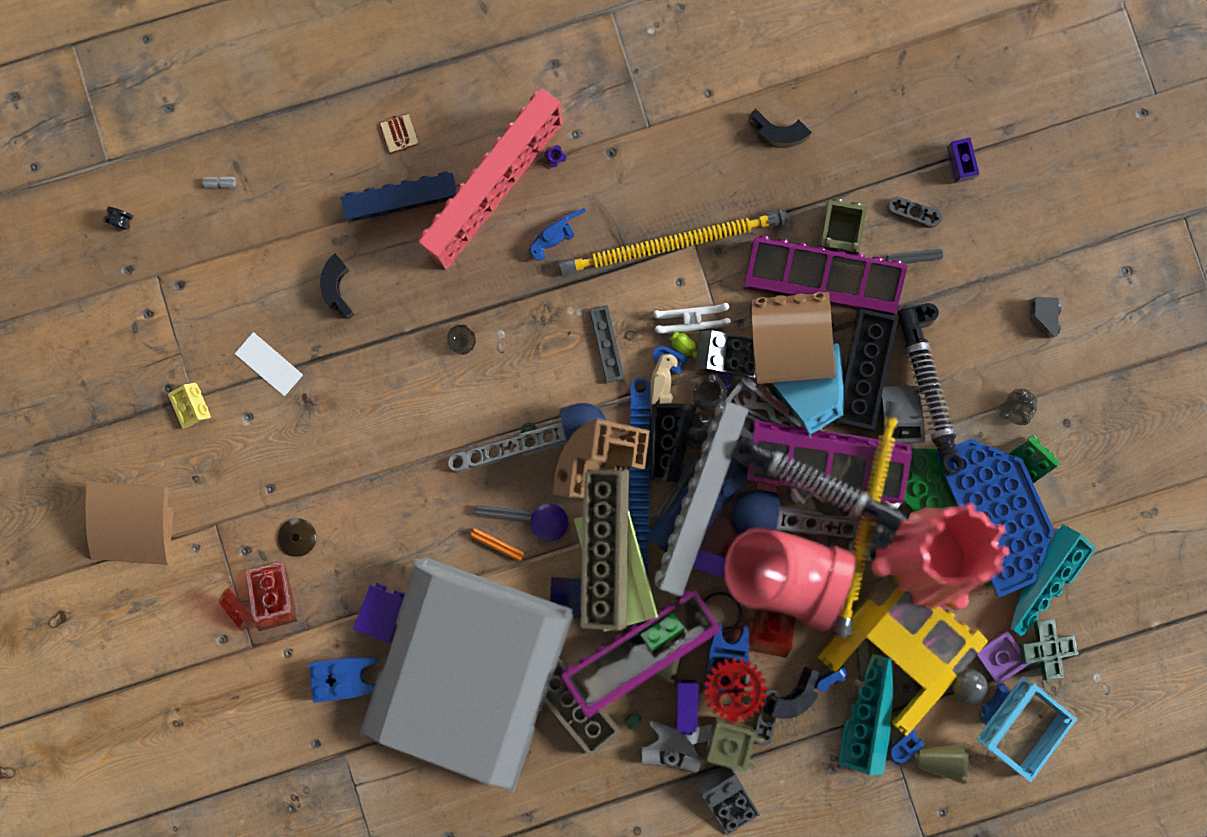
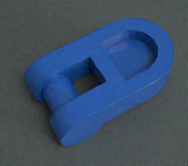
[652,346,688,375]
[815,665,848,692]
[890,729,925,763]

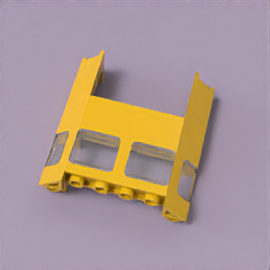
[815,575,988,736]

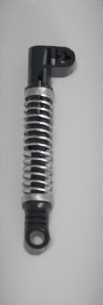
[897,303,964,476]
[734,438,904,548]

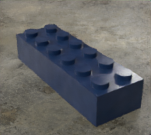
[646,456,747,553]

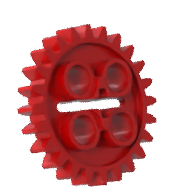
[703,657,768,722]

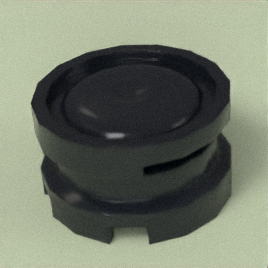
[103,206,134,230]

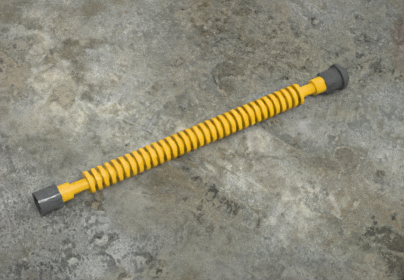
[559,208,788,276]
[832,400,903,638]

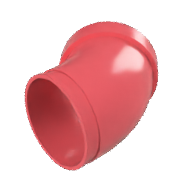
[725,528,855,632]

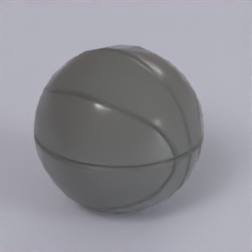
[952,669,988,704]

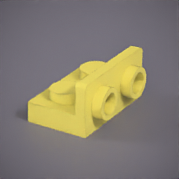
[168,383,211,429]

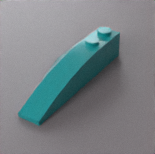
[1011,524,1096,636]
[838,654,893,775]

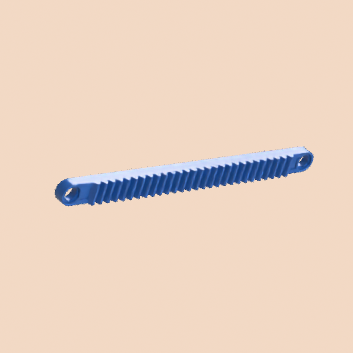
[628,378,650,647]

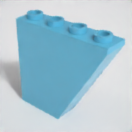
[772,343,843,435]

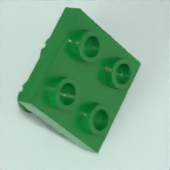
[1007,435,1060,483]

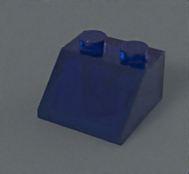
[550,577,582,618]

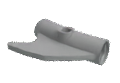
[642,721,702,773]

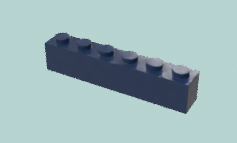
[341,171,457,223]

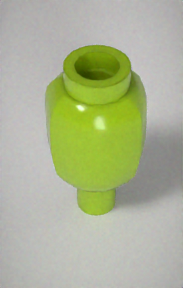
[669,331,697,360]

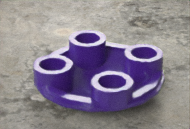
[530,503,569,542]

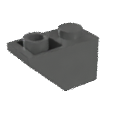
[1030,297,1061,338]

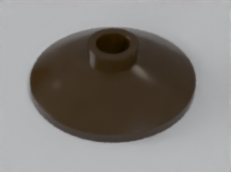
[278,518,317,557]

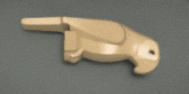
[650,354,677,423]

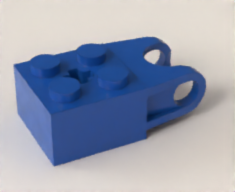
[703,622,749,697]
[309,657,379,703]

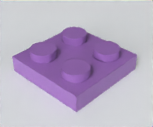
[975,631,1029,684]

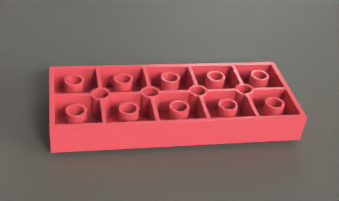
[419,88,563,270]

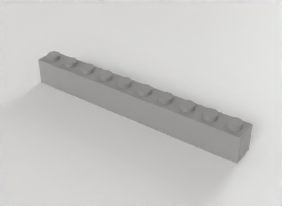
[655,400,749,596]

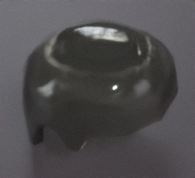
[447,324,476,355]

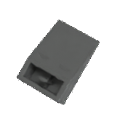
[695,330,756,378]
[881,386,925,444]
[695,765,760,835]

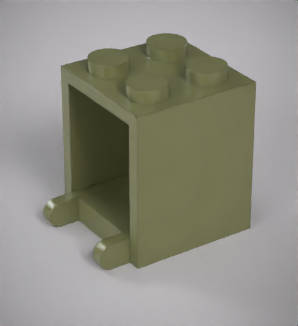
[817,199,867,255]
[704,716,764,772]

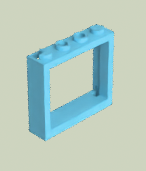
[976,676,1077,782]

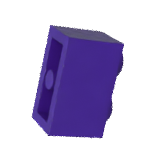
[947,137,979,183]

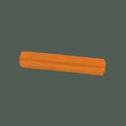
[470,528,524,561]

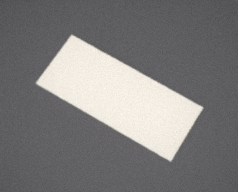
[235,332,303,396]

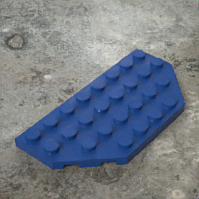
[934,439,1054,597]

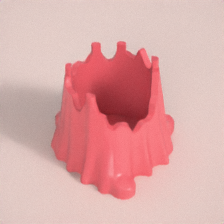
[872,504,1008,611]

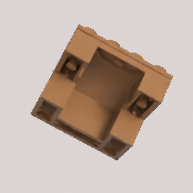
[752,292,836,384]
[552,419,650,500]

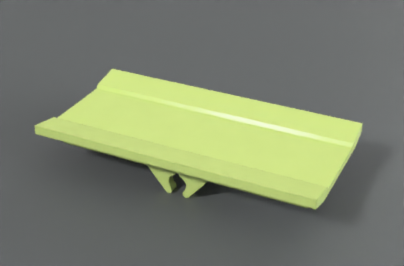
[574,510,658,632]

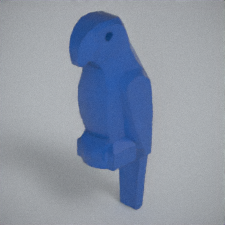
[529,208,586,261]

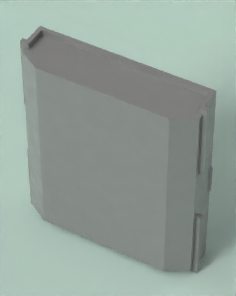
[359,557,573,793]

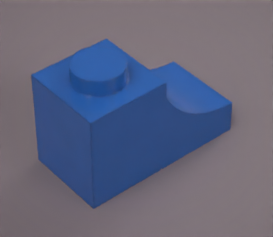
[979,683,1011,728]

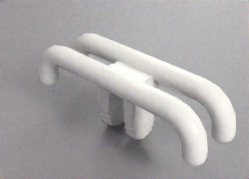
[653,303,731,334]

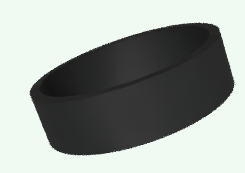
[699,592,742,636]

